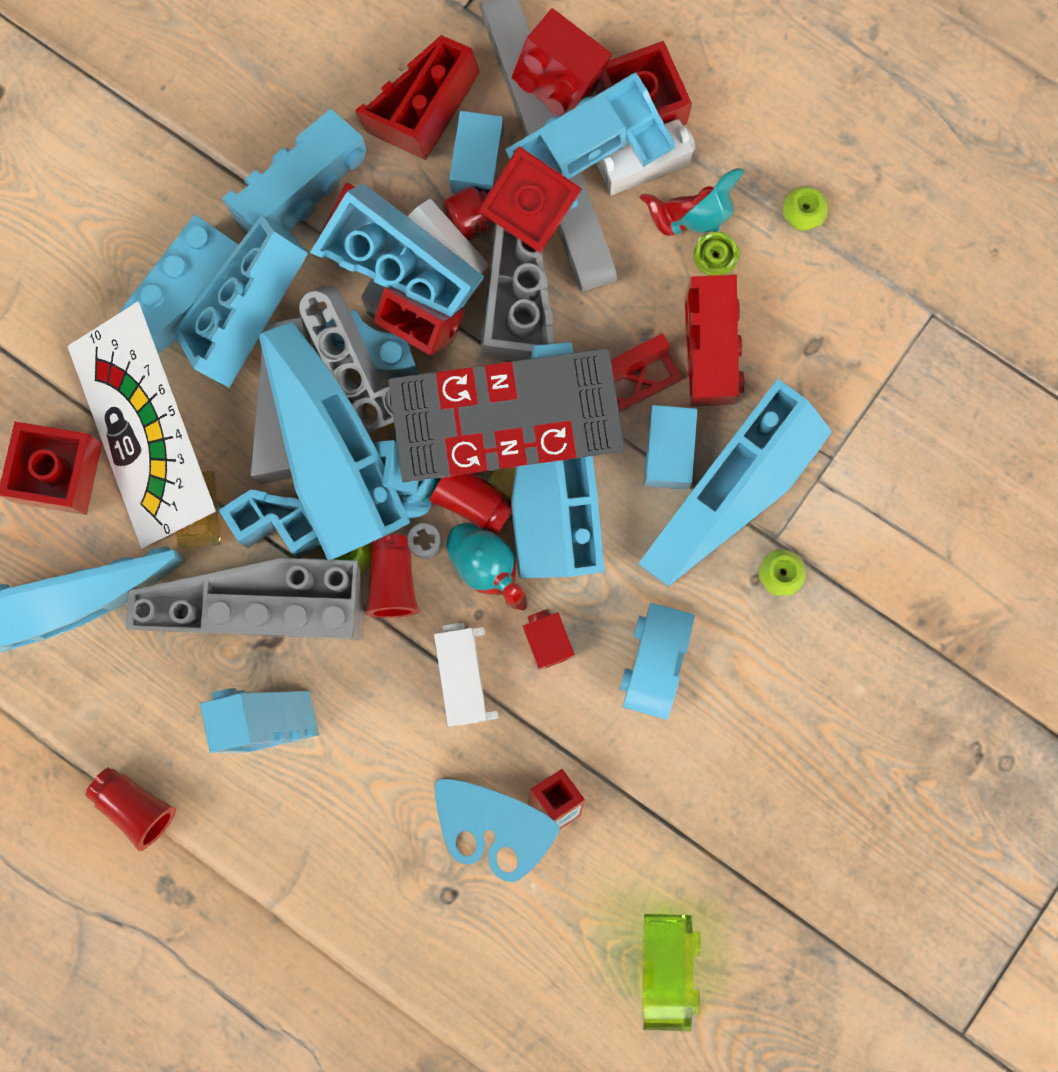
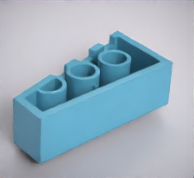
[222,109,367,234]
[310,184,484,317]
[118,215,238,354]
[173,215,308,388]
[200,688,319,753]

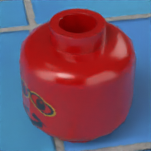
[443,186,493,240]

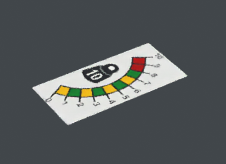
[67,301,216,549]

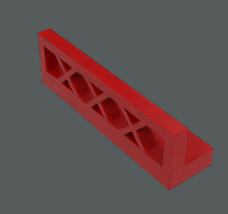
[611,333,682,413]

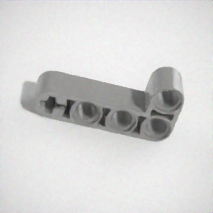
[299,285,394,432]

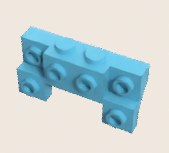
[505,72,675,211]

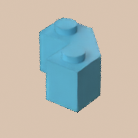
[218,489,321,559]

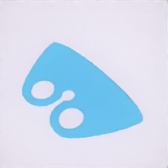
[435,779,560,882]

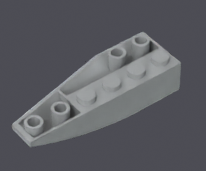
[125,558,364,641]

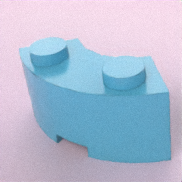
[325,309,418,381]
[619,602,695,720]

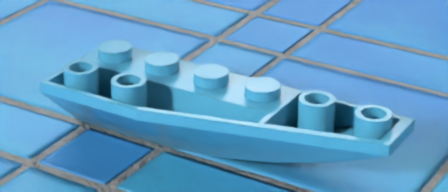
[259,322,410,561]
[511,342,605,578]
[638,379,832,587]
[0,547,184,653]

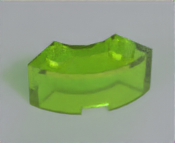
[641,914,701,1031]

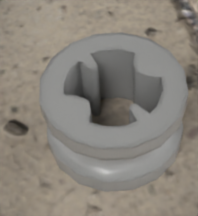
[407,523,442,559]

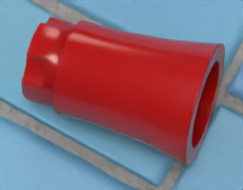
[429,473,512,535]
[366,534,419,618]
[85,767,176,851]

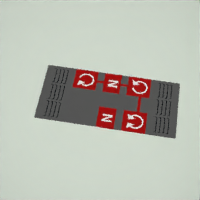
[388,349,625,483]

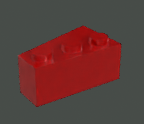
[355,35,480,160]
[684,274,745,407]

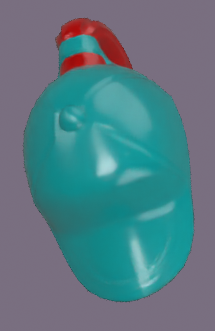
[639,168,745,236]
[446,523,526,611]

